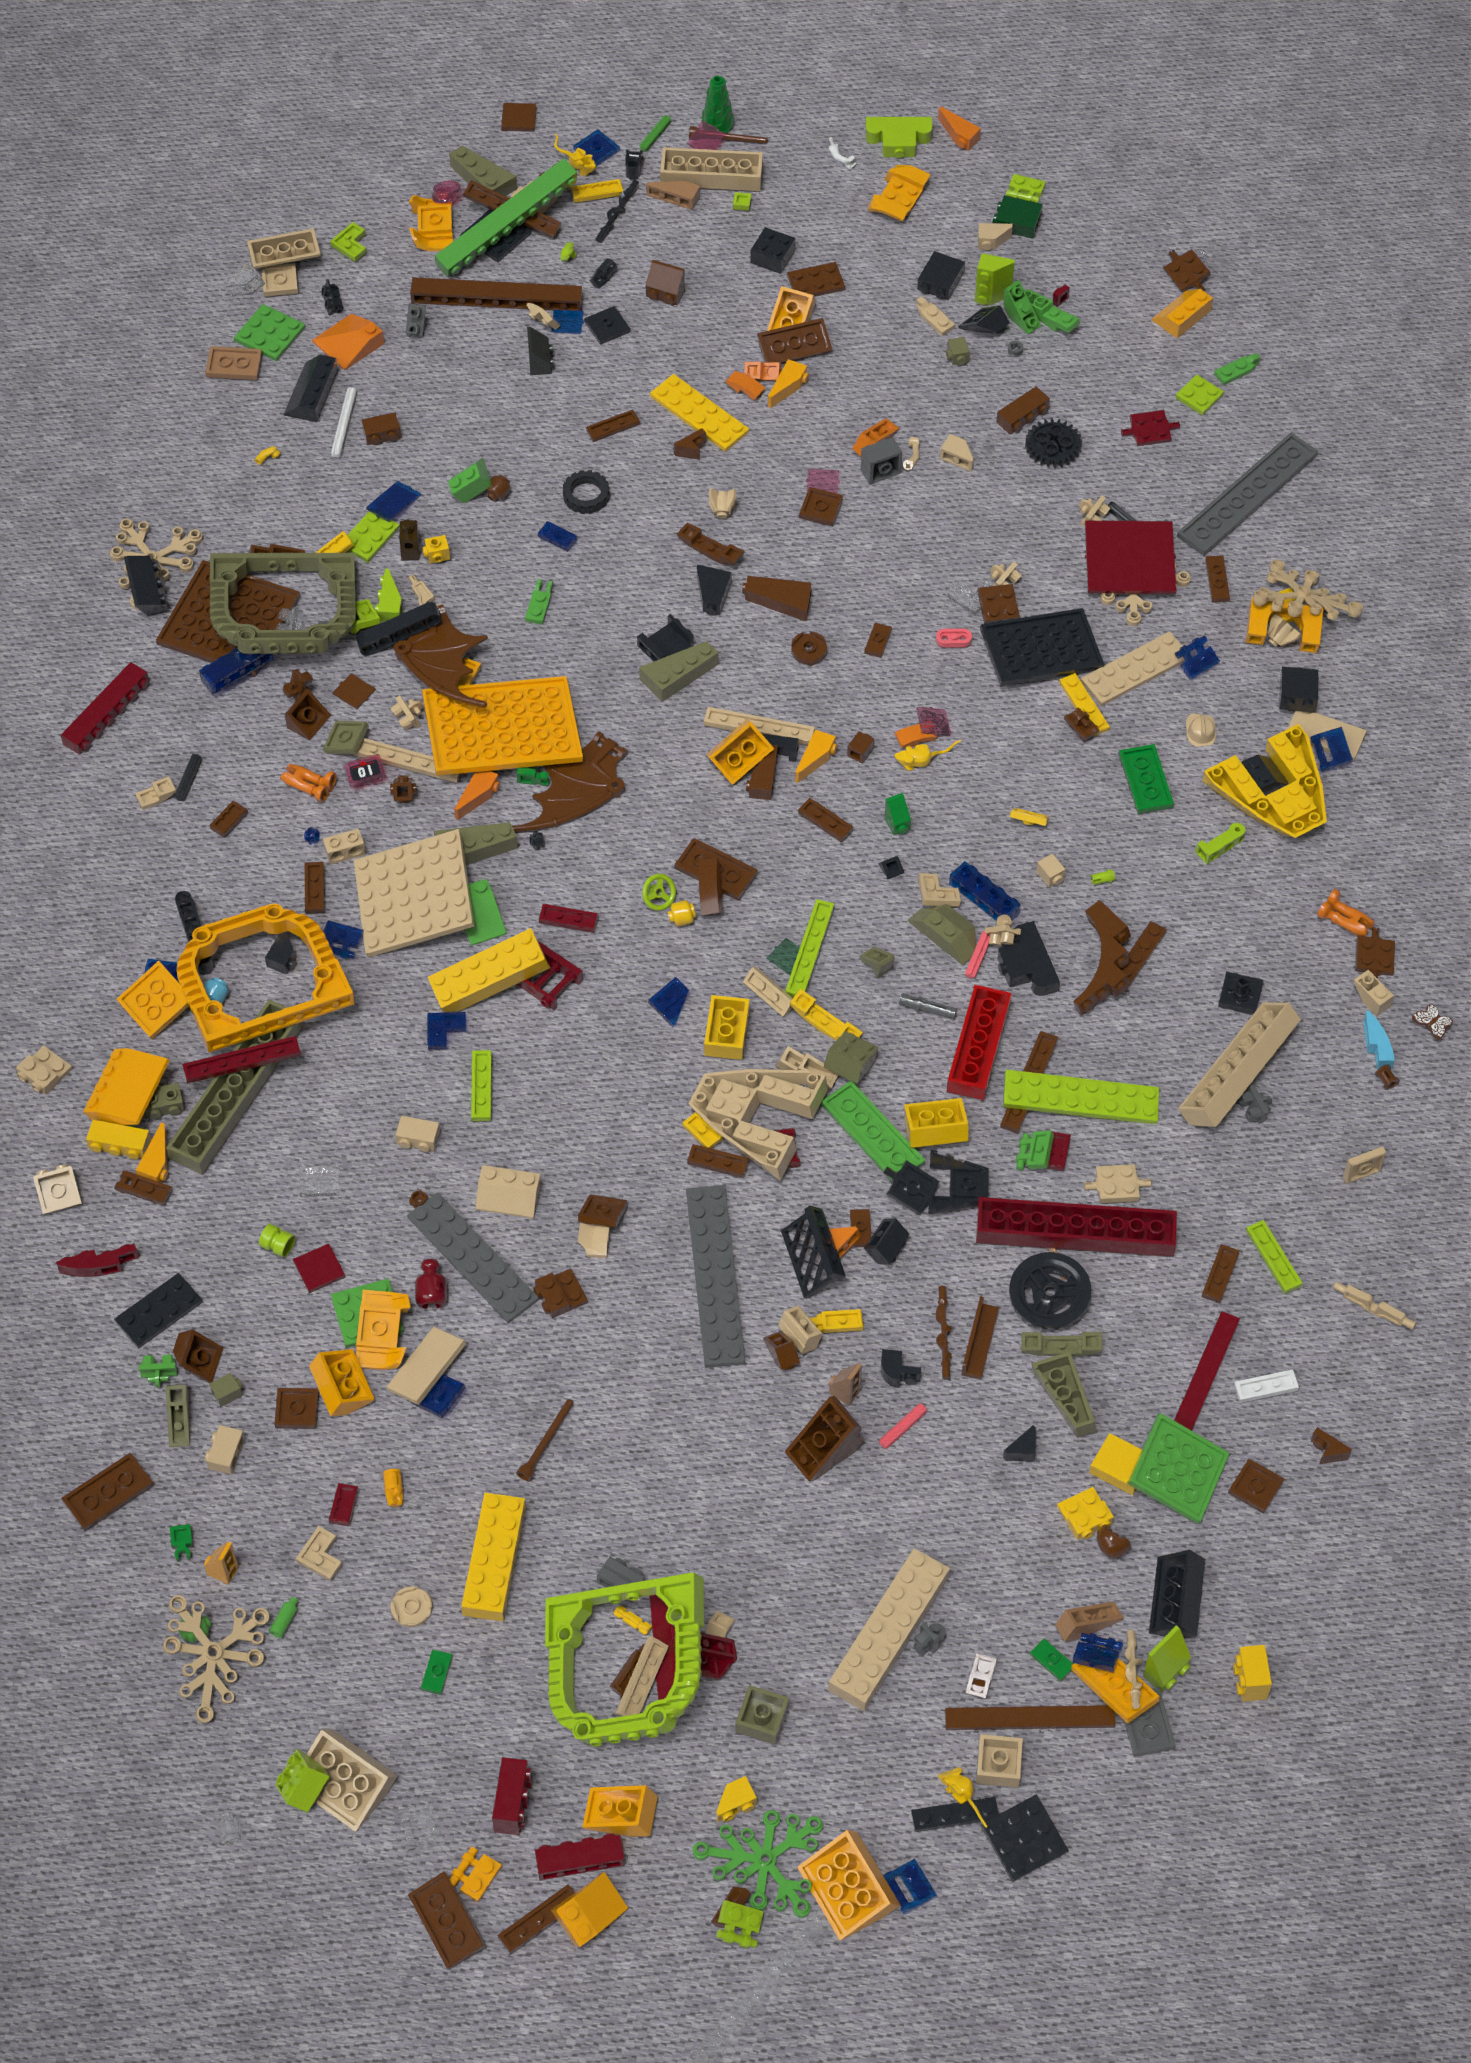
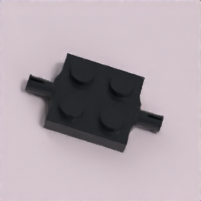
[883,1160,940,1215]

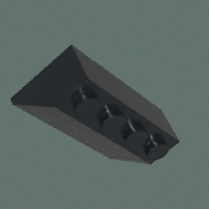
[284,354,338,422]
[1149,1549,1205,1639]

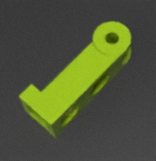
[1195,823,1246,865]

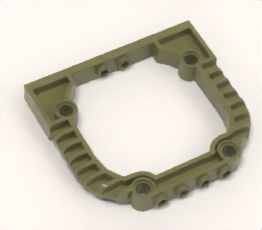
[210,553,356,654]

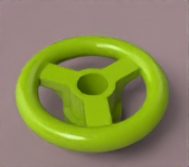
[642,873,676,911]

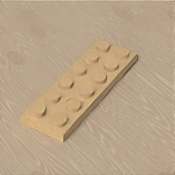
[1081,631,1191,707]

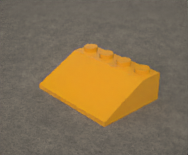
[83,1048,170,1125]
[797,1830,900,1941]

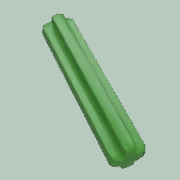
[639,115,671,152]

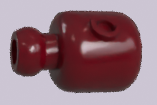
[415,1259,447,1309]

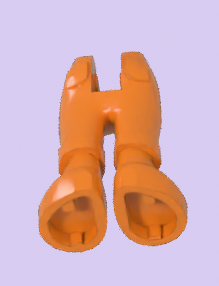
[280,764,337,802]
[1317,889,1375,936]

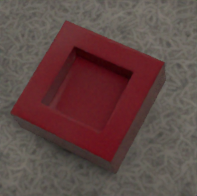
[1053,284,1070,307]

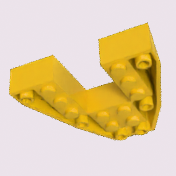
[1203,724,1327,838]

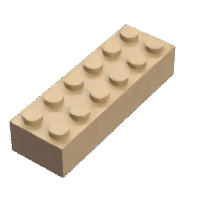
[660,147,763,191]

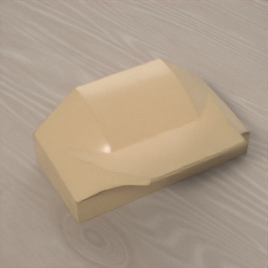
[578,1222,611,1259]

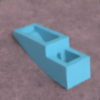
[1363,1011,1395,1070]

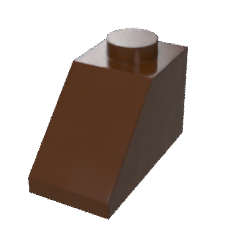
[763,1331,800,1370]

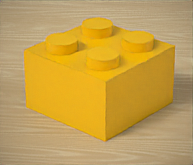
[1233,1645,1272,1702]

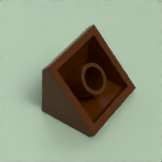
[285,689,331,740]

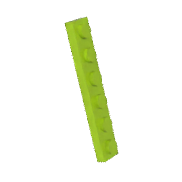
[785,899,834,998]

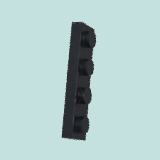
[911,1797,999,1832]

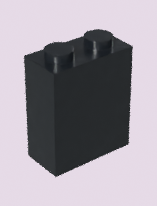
[917,251,965,300]
[1279,666,1319,713]

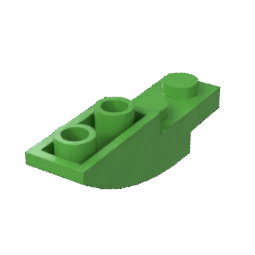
[1025,289,1080,333]

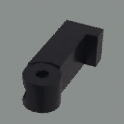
[762,734,799,762]

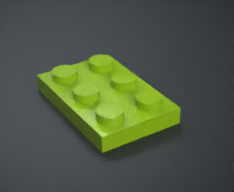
[347,509,400,563]

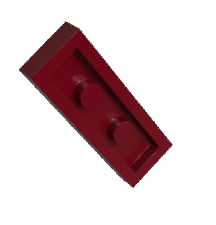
[539,904,598,933]

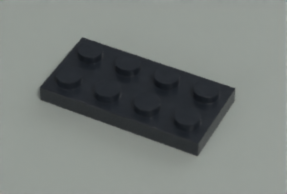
[114,1273,203,1349]

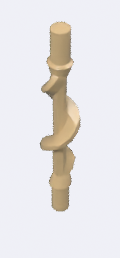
[1125,1630,1143,1709]

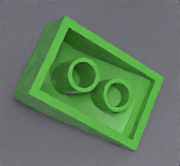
[464,879,507,946]

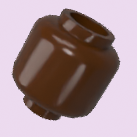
[485,474,511,502]

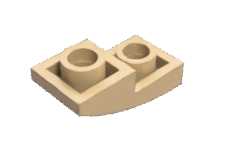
[527,303,560,330]

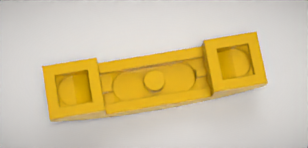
[789,989,863,1040]

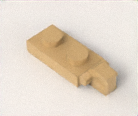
[916,296,955,336]

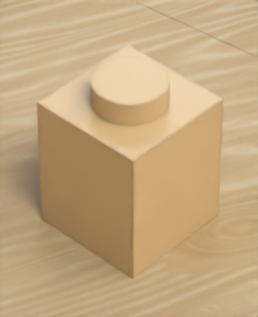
[1036,854,1065,887]

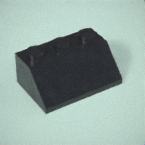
[124,556,168,616]

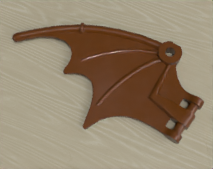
[393,604,488,708]
[512,731,629,832]

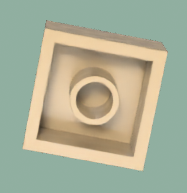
[976,1734,1023,1788]

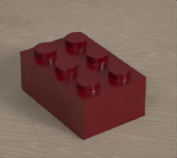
[492,1757,533,1836]

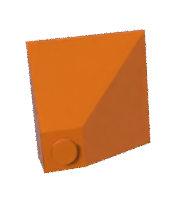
[312,313,384,371]

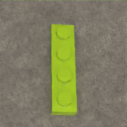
[471,1050,492,1121]
[1246,1220,1303,1295]

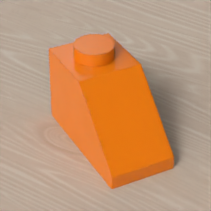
[830,1227,862,1259]

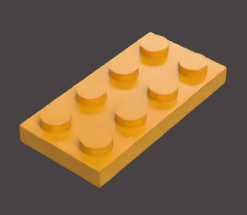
[1071,1644,1160,1724]

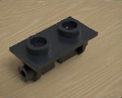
[321,279,344,316]

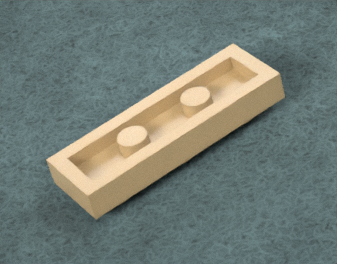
[743,967,793,1017]

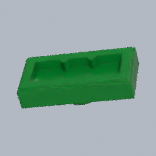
[1030,1638,1073,1682]
[421,1649,453,1695]

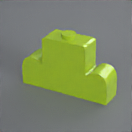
[865,117,932,158]

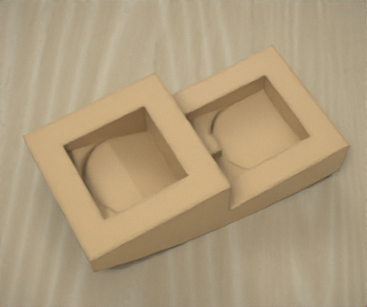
[135,776,176,810]

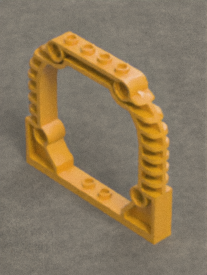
[177,903,354,1053]

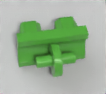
[139,1354,178,1388]

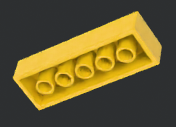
[428,928,550,1017]
[461,1492,526,1622]

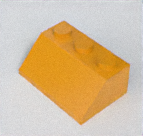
[1152,289,1213,338]
[706,719,774,785]
[309,1349,375,1417]

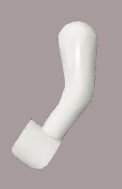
[829,137,857,169]

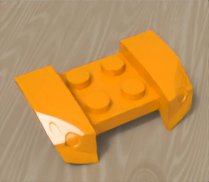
[868,165,931,222]
[409,195,453,251]
[356,1290,410,1370]

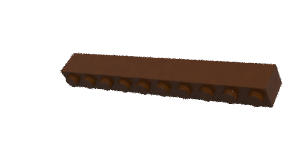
[410,277,583,312]

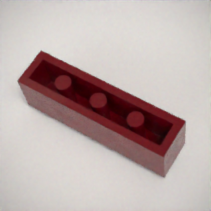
[535,1833,625,1881]

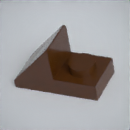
[673,428,706,460]
[1311,1427,1352,1464]

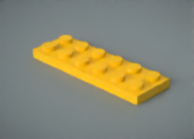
[650,374,749,452]

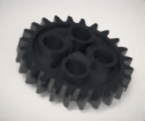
[1025,418,1082,468]

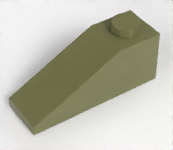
[165,1383,190,1447]

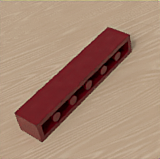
[61,662,150,755]

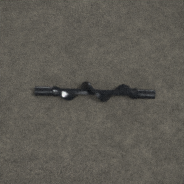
[595,179,639,243]

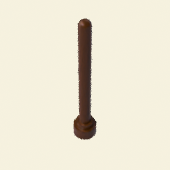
[689,126,768,144]
[516,1399,573,1482]

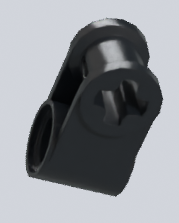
[625,149,643,180]

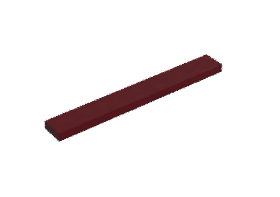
[1174,1311,1240,1431]

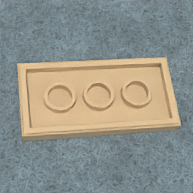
[1288,711,1367,761]
[386,1327,466,1405]

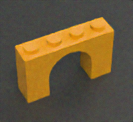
[1245,597,1323,653]

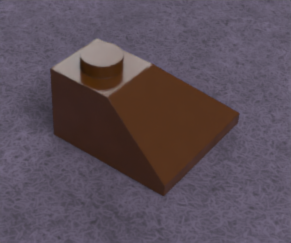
[173,1329,223,1383]

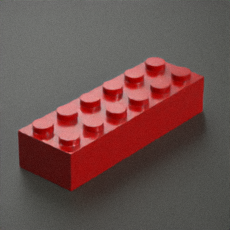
[946,984,1012,1101]

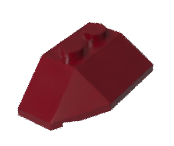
[672,1627,737,1680]

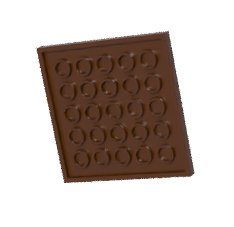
[156,560,300,677]

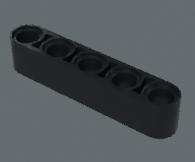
[356,602,441,656]
[175,891,214,975]

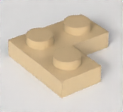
[918,873,961,907]
[296,1526,342,1581]

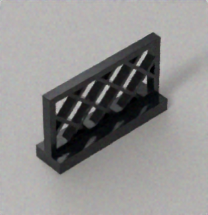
[781,1205,846,1299]

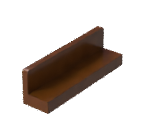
[961,1296,999,1380]

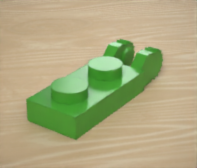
[525,579,553,625]

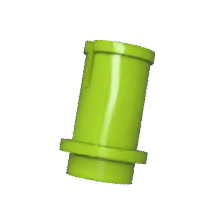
[1090,869,1115,886]

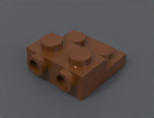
[533,1268,588,1318]

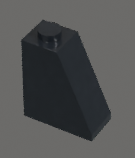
[697,564,732,615]

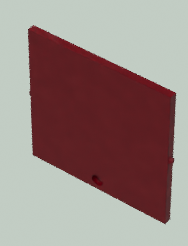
[1085,520,1176,594]

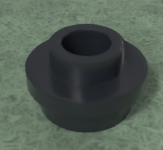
[529,831,543,849]

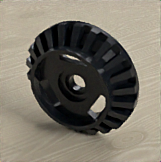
[1009,1252,1091,1330]

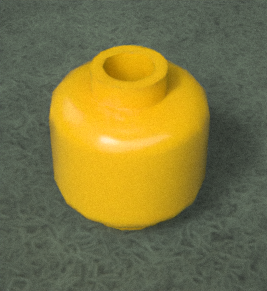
[667,900,696,927]

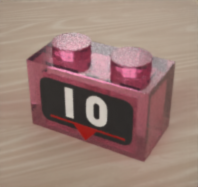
[342,754,386,788]

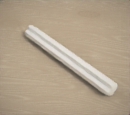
[331,387,357,458]

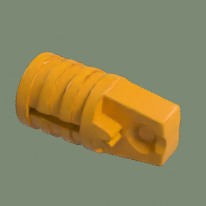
[383,1469,403,1508]

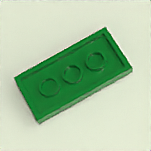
[1118,744,1174,814]

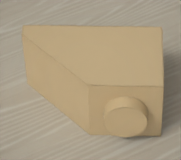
[978,223,1012,250]
[940,434,973,471]

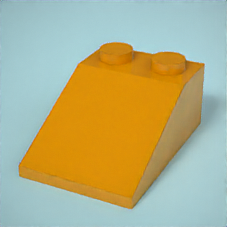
[767,286,816,331]
[582,1785,658,1837]
[551,1872,628,1947]

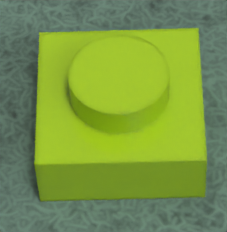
[733,192,751,211]

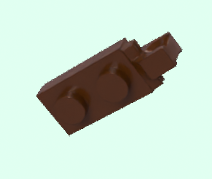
[609,1644,645,1698]

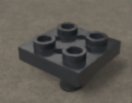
[1218,971,1264,1015]

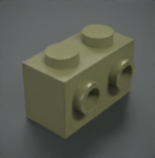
[145,1083,185,1119]

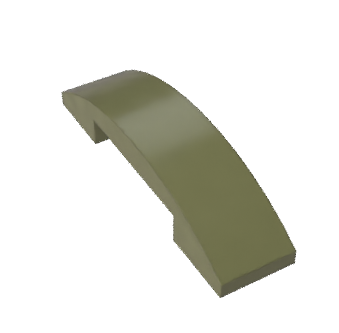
[1021,1332,1102,1357]

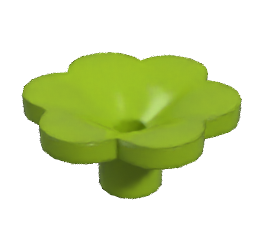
[560,242,576,261]

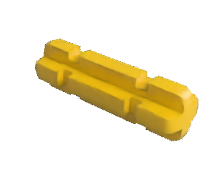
[613,1605,652,1636]

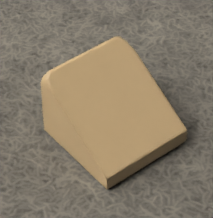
[705,1611,735,1638]

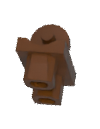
[283,669,313,700]
[1064,707,1099,742]

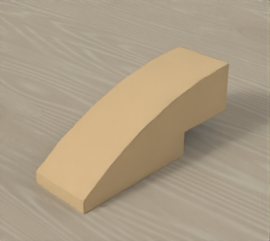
[775,1046,838,1089]

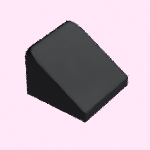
[878,855,905,879]

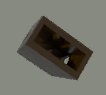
[399,519,419,561]

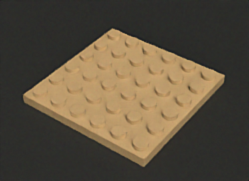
[354,829,475,957]

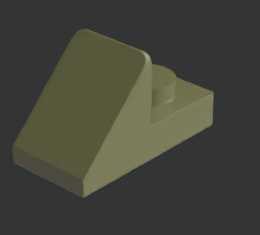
[859,947,895,978]

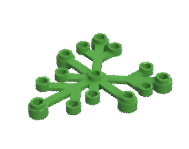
[693,1810,823,1918]

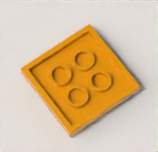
[116,961,189,1039]

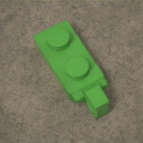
[1214,353,1261,385]

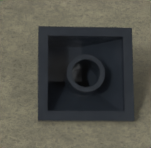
[958,305,1010,334]

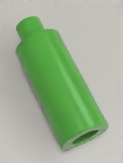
[269,1597,298,1638]

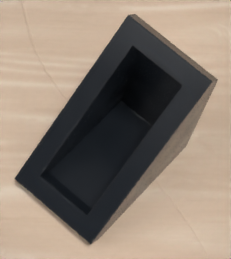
[1003,1425,1036,1462]

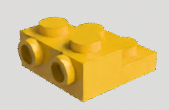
[1057,1487,1114,1540]

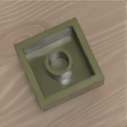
[824,1031,879,1084]
[735,1685,789,1745]

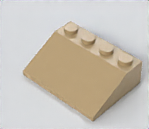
[307,1728,398,1832]

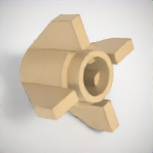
[709,489,736,519]
[1268,614,1301,647]

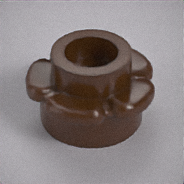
[409,1190,428,1209]

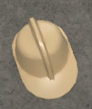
[1186,713,1216,747]

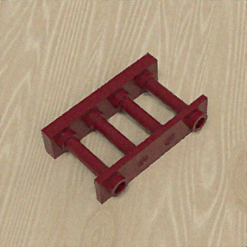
[516,941,583,1011]

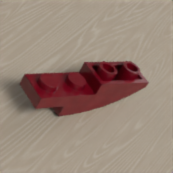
[56,1243,139,1277]

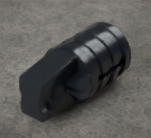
[589,258,618,288]

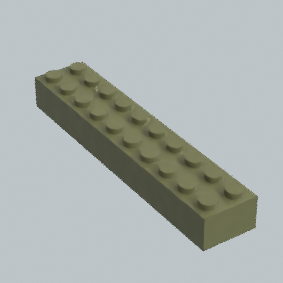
[166,999,304,1175]

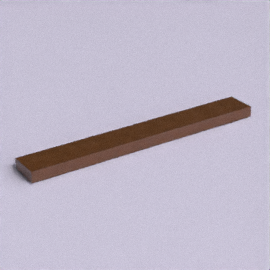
[945,1705,1116,1730]

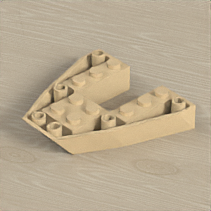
[688,1069,828,1181]

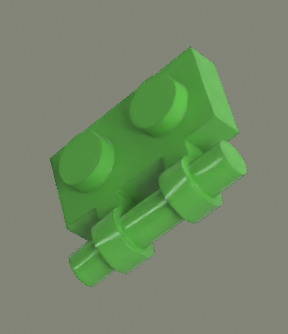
[1015,1131,1054,1171]

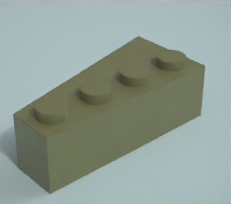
[449,145,517,196]

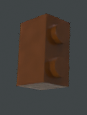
[361,412,401,446]

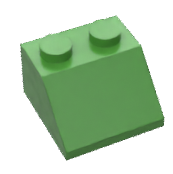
[448,458,492,503]

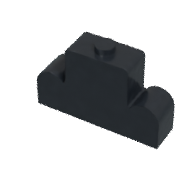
[997,921,1060,996]

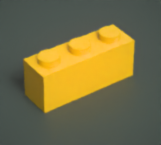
[86,1120,151,1160]

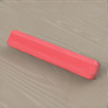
[965,931,990,979]
[879,1403,927,1449]

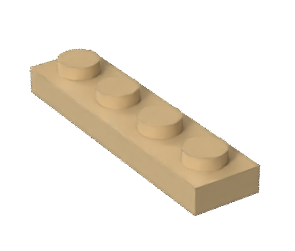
[615,1636,668,1716]

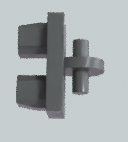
[406,303,426,337]
[1238,1084,1272,1124]
[913,1622,945,1657]

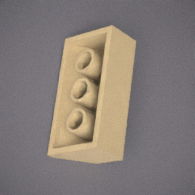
[247,228,321,269]

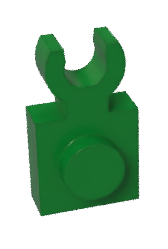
[516,767,549,786]
[170,1524,193,1562]

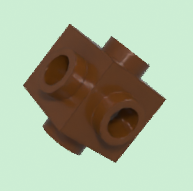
[390,775,417,803]

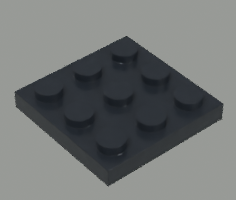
[460,209,532,263]
[980,1794,1069,1882]

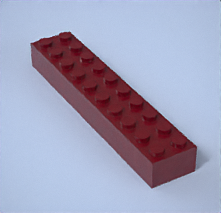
[976,1197,1177,1257]

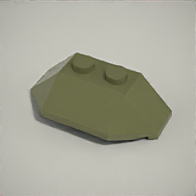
[908,904,976,966]

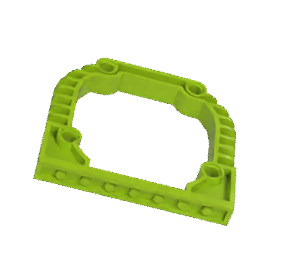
[545,1572,704,1747]

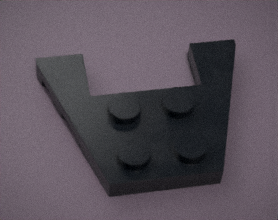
[928,1150,989,1214]

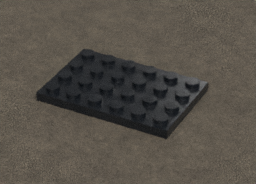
[980,608,1105,686]

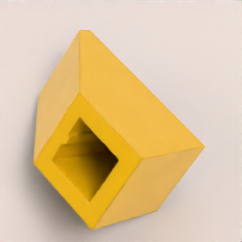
[716,1776,757,1822]

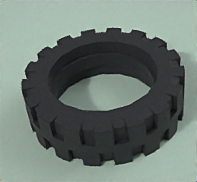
[563,470,610,514]

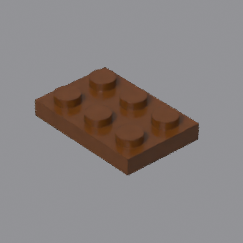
[787,262,845,297]

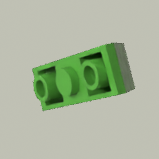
[1003,280,1041,334]

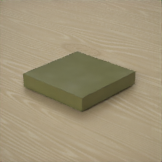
[323,721,369,754]

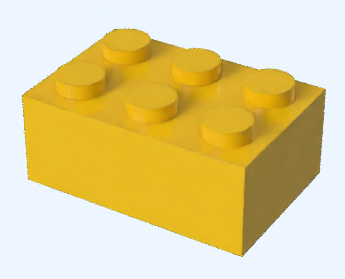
[704,995,750,1060]
[904,1098,968,1148]

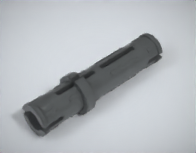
[899,993,957,1020]

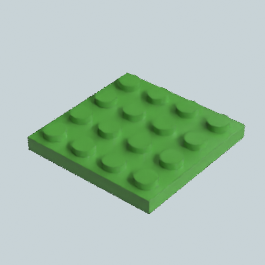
[1127,1413,1229,1524]

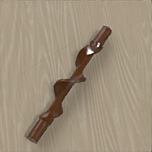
[936,1286,952,1380]

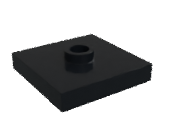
[584,306,631,345]

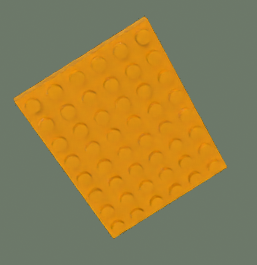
[422,676,583,776]

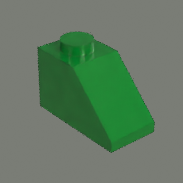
[884,793,911,836]

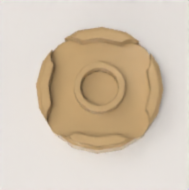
[390,1586,432,1627]

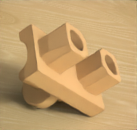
[1079,495,1110,527]
[990,561,1022,586]
[390,695,423,731]
[985,915,1021,946]

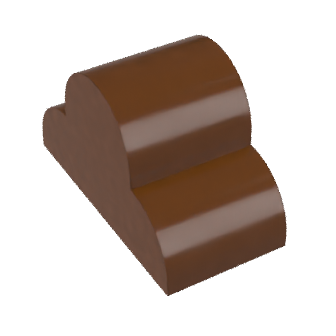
[785,1396,864,1482]

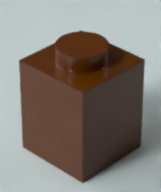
[847,731,874,764]

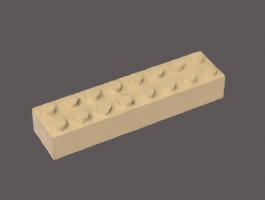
[1178,1002,1301,1127]
[828,1548,950,1712]

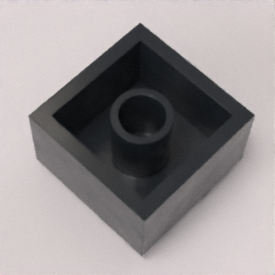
[750,227,795,274]

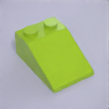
[1143,1625,1191,1693]

